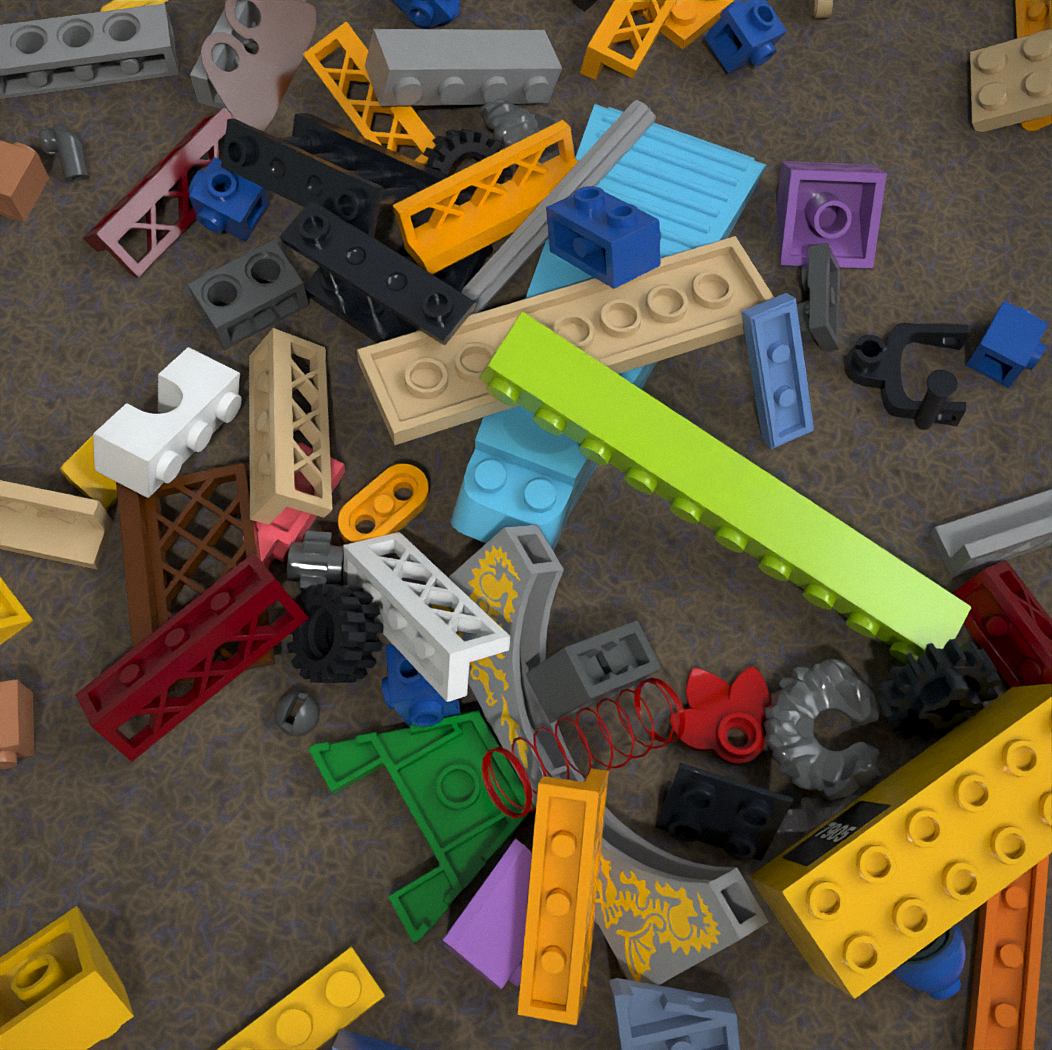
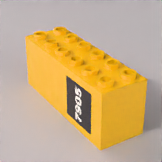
[749,684,1052,999]

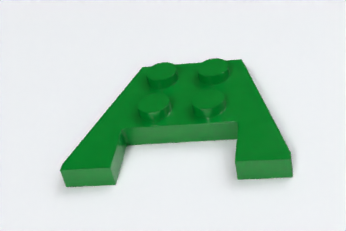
[308,711,534,945]

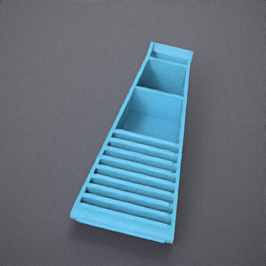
[450,104,767,552]

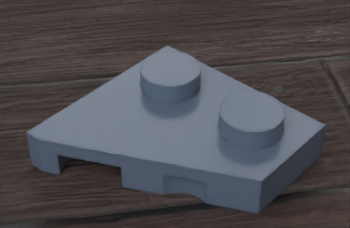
[609,978,740,1050]

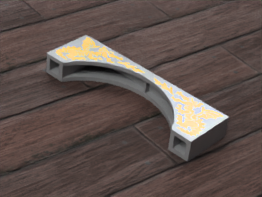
[428,525,769,985]

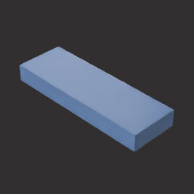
[741,293,814,449]

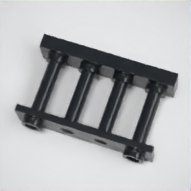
[221,113,449,237]
[280,200,476,346]

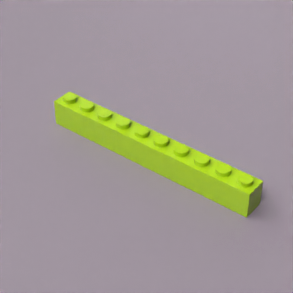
[478,311,971,664]

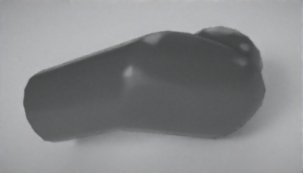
[39,124,89,183]

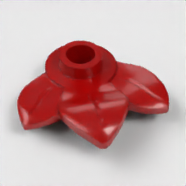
[669,667,771,765]

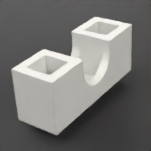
[93,347,242,498]

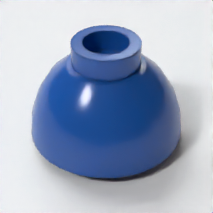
[892,924,966,1000]

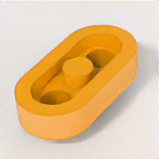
[338,464,429,544]

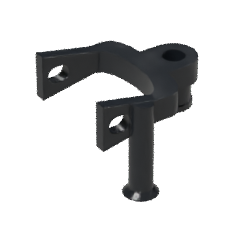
[844,323,970,430]

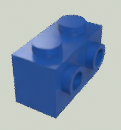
[546,186,661,289]

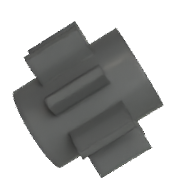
[287,530,344,593]

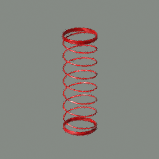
[482,677,686,819]

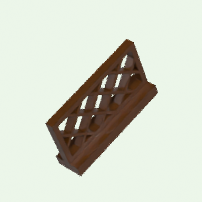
[116,462,275,692]

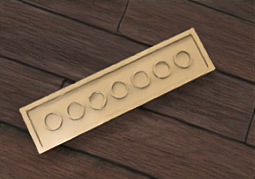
[357,236,774,445]

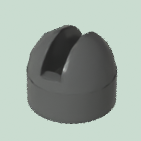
[275,691,320,737]

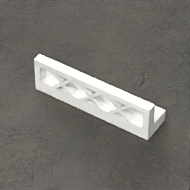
[343,532,510,702]

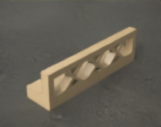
[249,328,332,525]
[0,480,114,570]

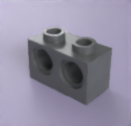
[188,240,309,350]
[525,620,662,724]

